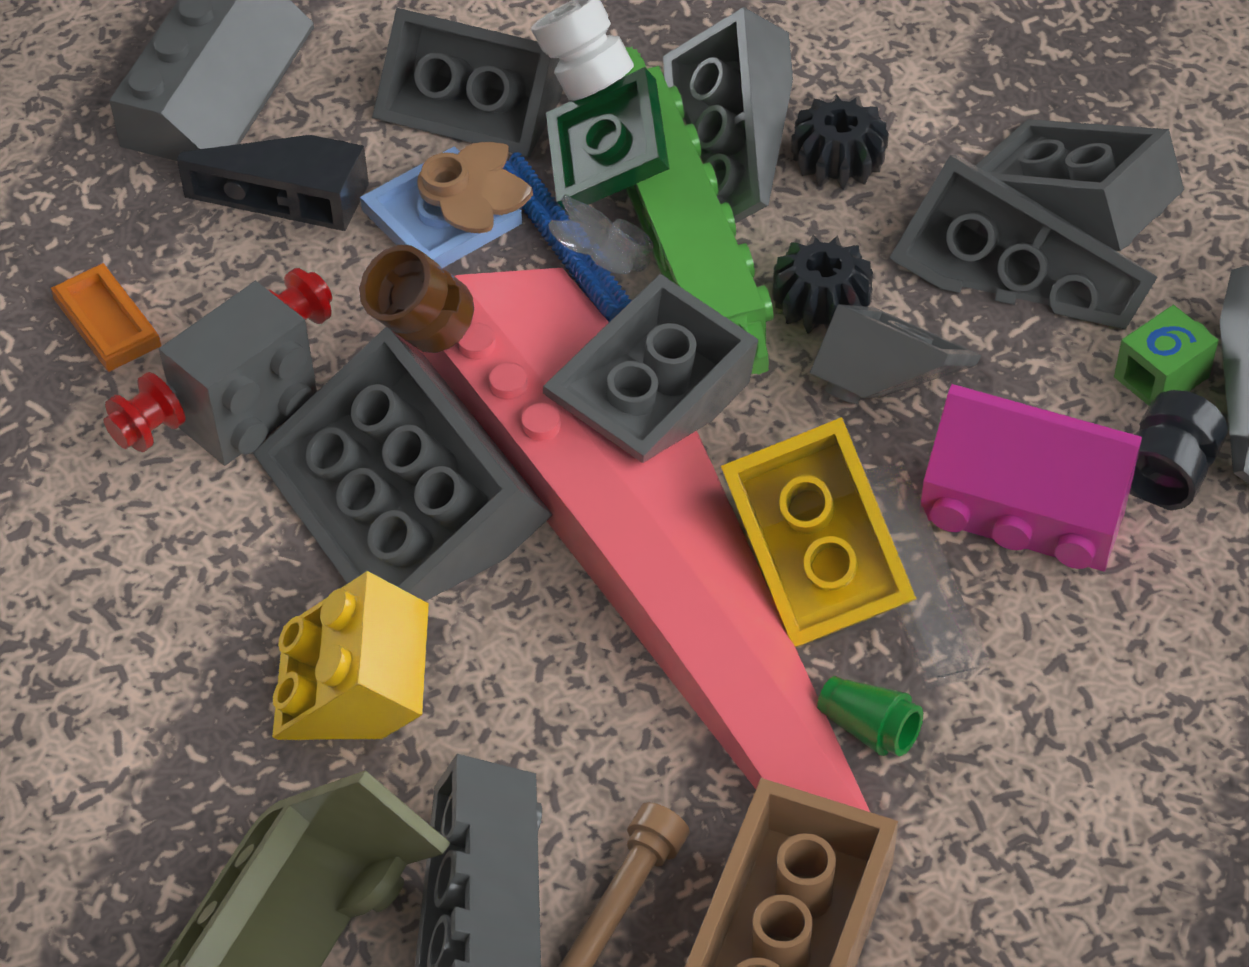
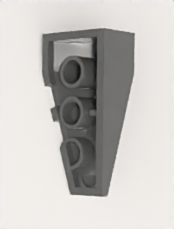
[663,7,793,223]
[889,155,1158,329]

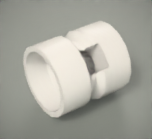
[531,0,634,101]

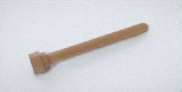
[559,802,690,967]

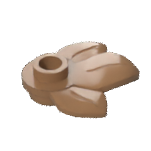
[417,142,533,233]

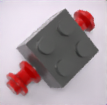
[103,268,333,466]

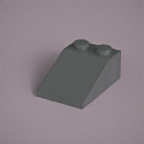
[975,119,1184,251]
[543,274,759,463]

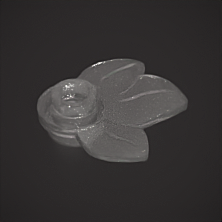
[548,194,654,274]

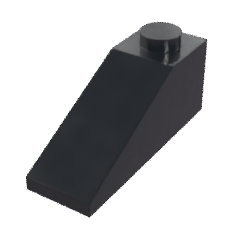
[177,135,369,231]

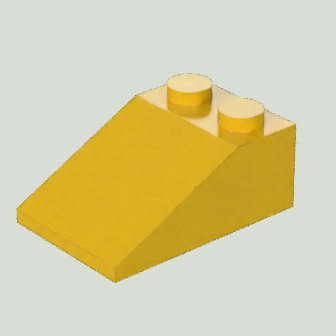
[721,417,917,648]

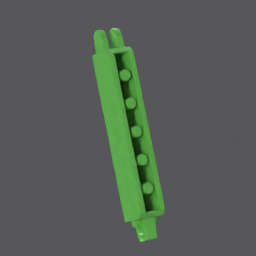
[623,47,774,375]

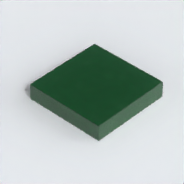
[546,67,670,214]

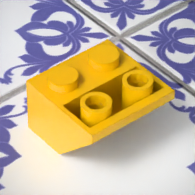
[272,571,429,740]

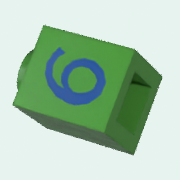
[1114,304,1219,406]

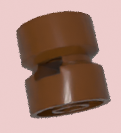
[359,245,474,353]

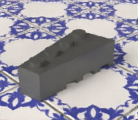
[415,754,542,967]

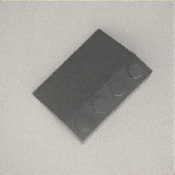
[253,327,553,601]

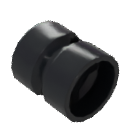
[1129,390,1228,511]

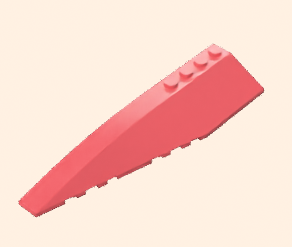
[415,268,870,812]

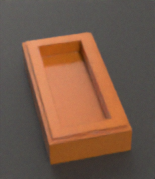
[51,263,162,372]

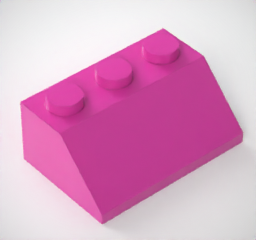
[919,384,1142,572]

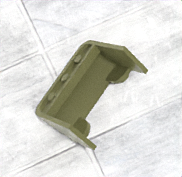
[159,770,450,967]

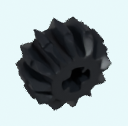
[791,94,889,190]
[772,235,873,335]

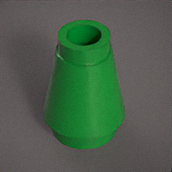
[817,676,924,756]

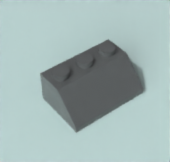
[372,7,563,157]

